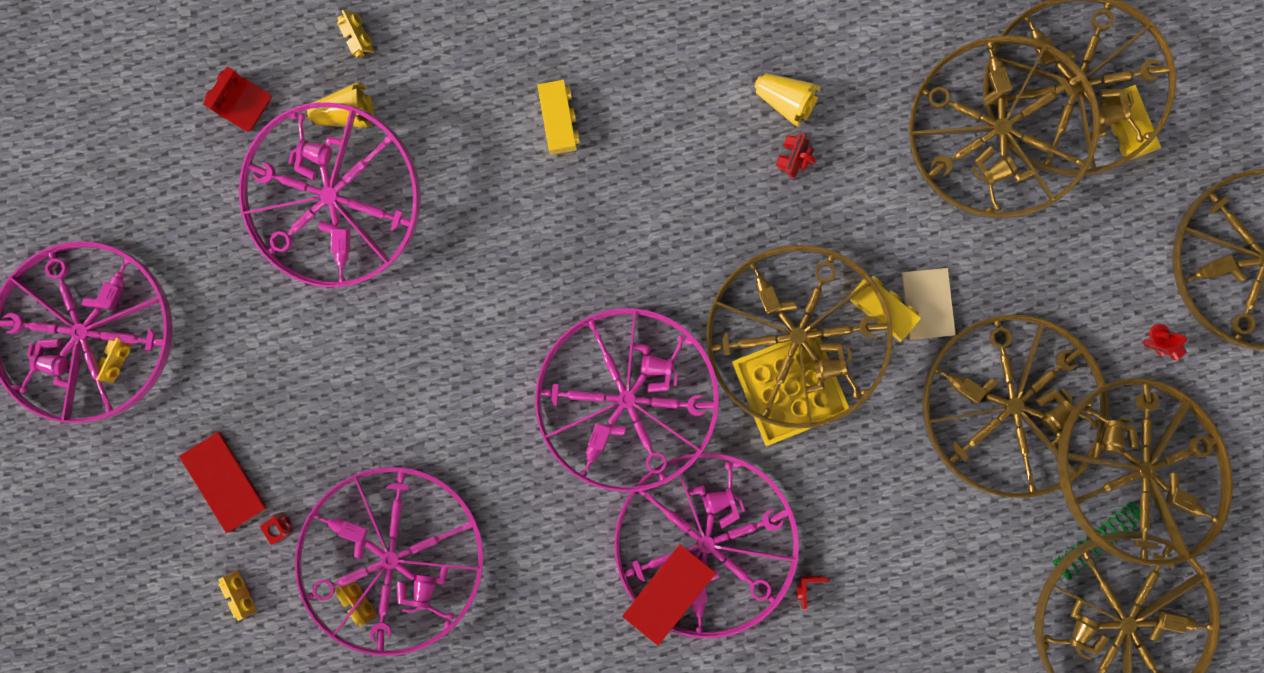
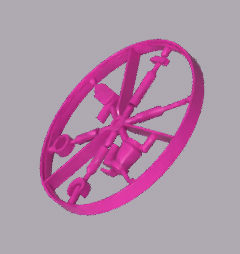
[239,102,421,287]
[0,241,173,423]
[535,308,719,492]
[614,452,799,638]
[295,467,484,656]

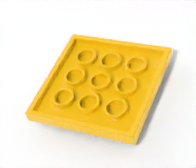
[731,328,849,446]

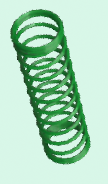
[1053,501,1140,580]

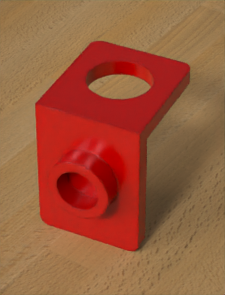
[260,512,294,545]
[796,575,829,610]

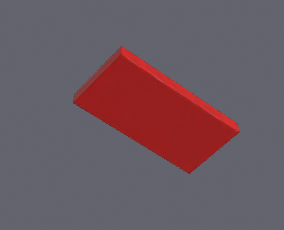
[179,432,267,533]
[622,543,716,646]

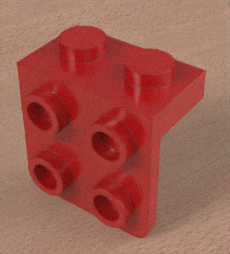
[203,66,272,132]

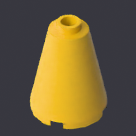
[754,73,820,127]
[307,82,374,128]

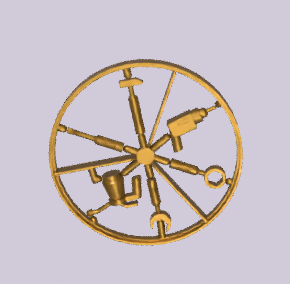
[983,0,1176,176]
[909,35,1100,218]
[1172,169,1264,350]
[706,245,893,429]
[922,315,1109,498]
[1058,378,1233,566]
[1034,531,1220,673]

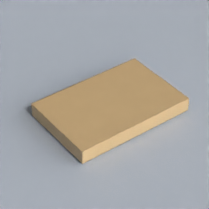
[901,268,956,340]

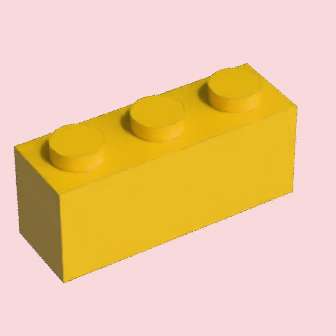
[537,80,580,155]
[1102,85,1161,161]
[850,276,921,342]

